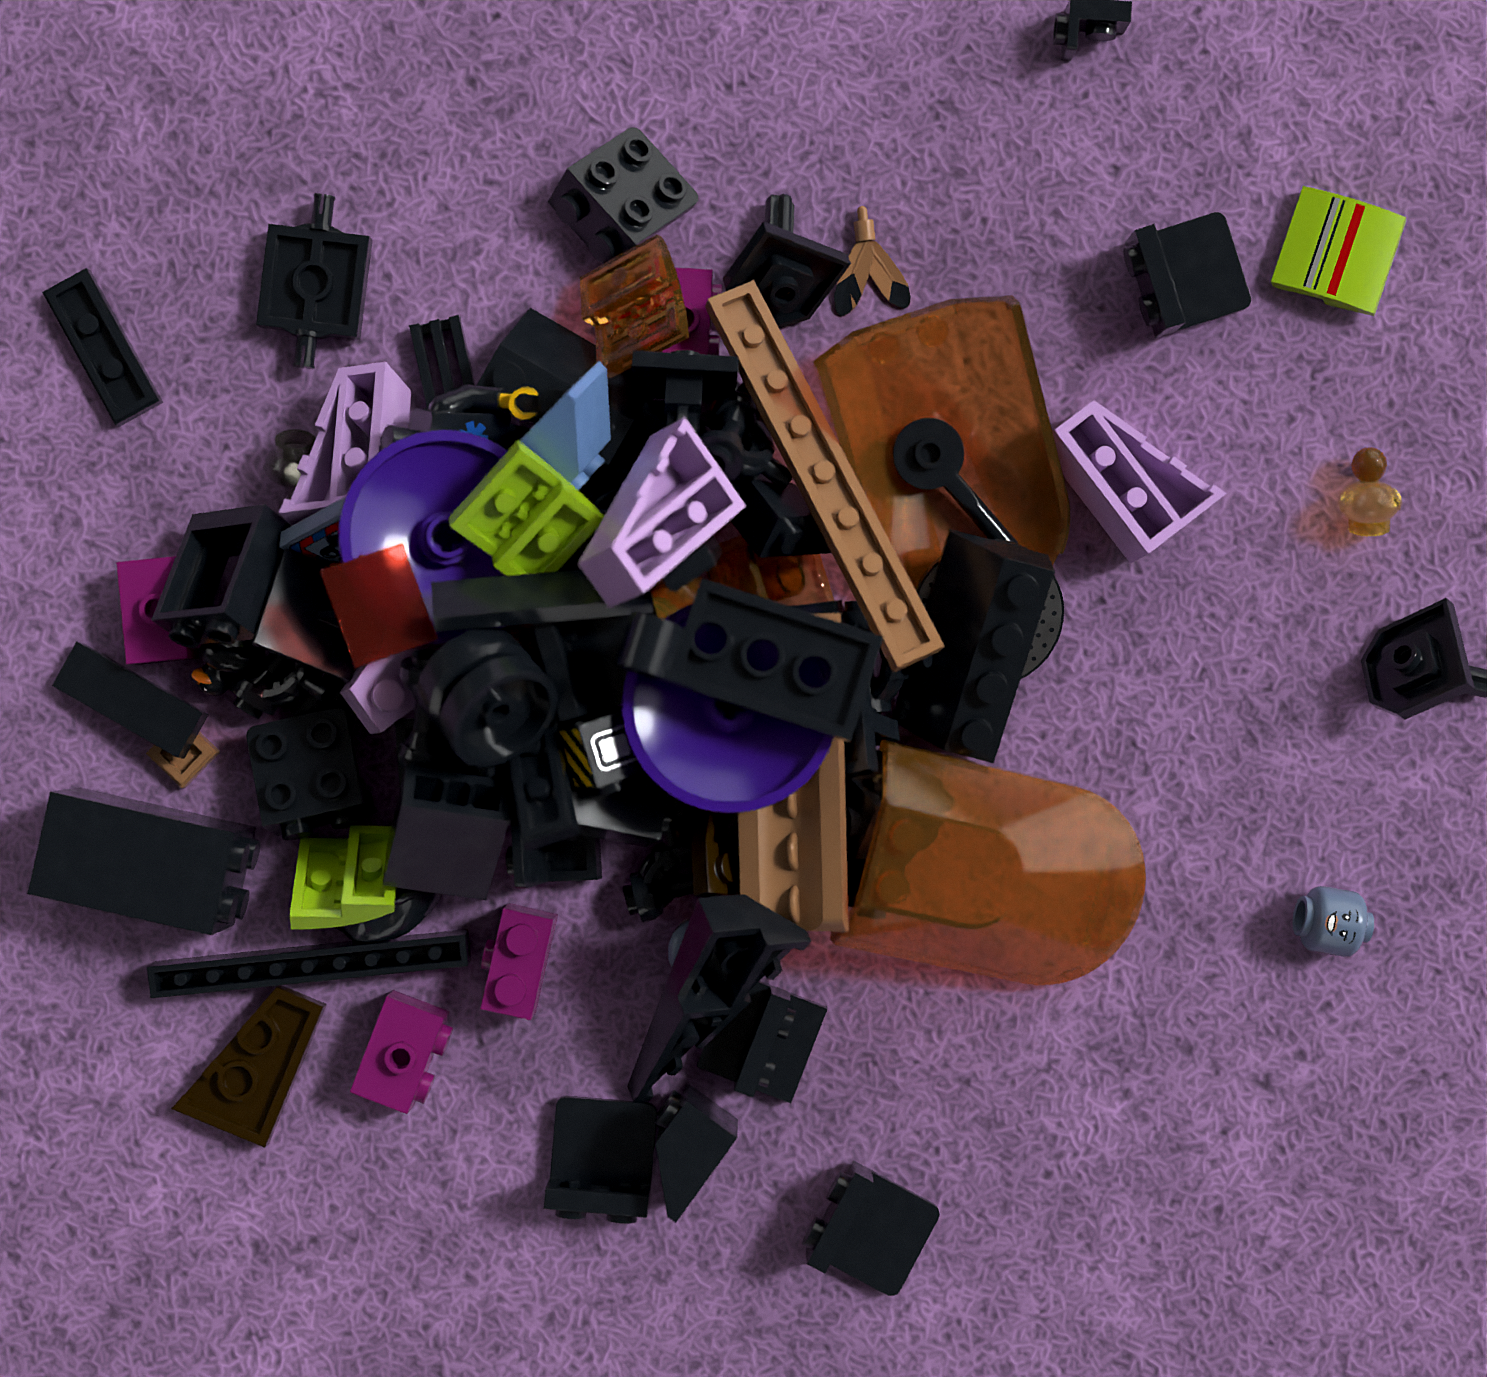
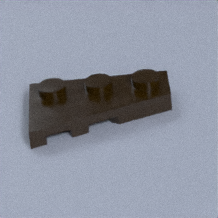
[171,985,327,1148]

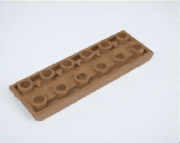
[738,613,849,932]

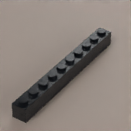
[147,929,472,998]

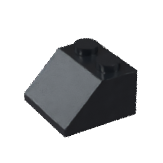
[654,1084,738,1223]

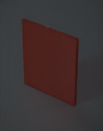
[320,543,438,668]

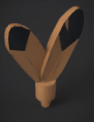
[834,206,911,316]

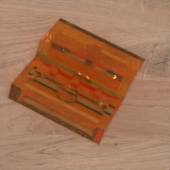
[580,234,689,378]

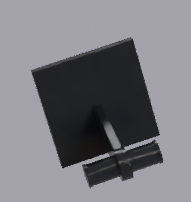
[251,548,387,683]

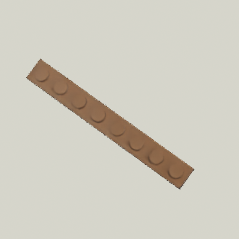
[705,280,944,673]

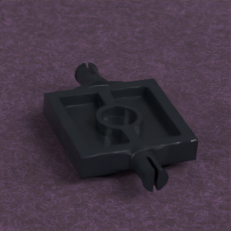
[256,193,373,369]

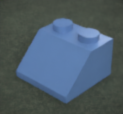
[520,361,611,490]

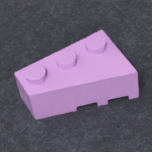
[1039,400,1227,564]
[578,417,746,608]

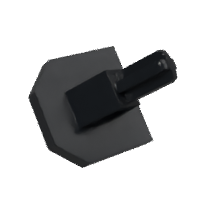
[722,194,851,329]
[632,350,739,434]
[1360,598,1487,720]

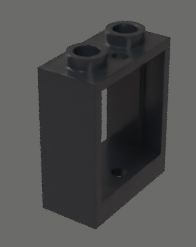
[151,504,291,648]

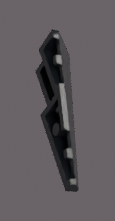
[627,894,811,1102]

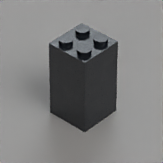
[27,787,260,935]

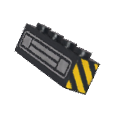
[557,706,651,796]

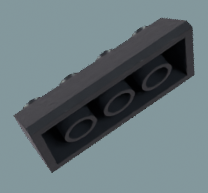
[892,529,1055,763]

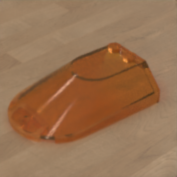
[812,295,1071,590]
[829,740,1146,985]

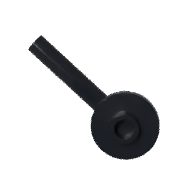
[892,418,1018,544]

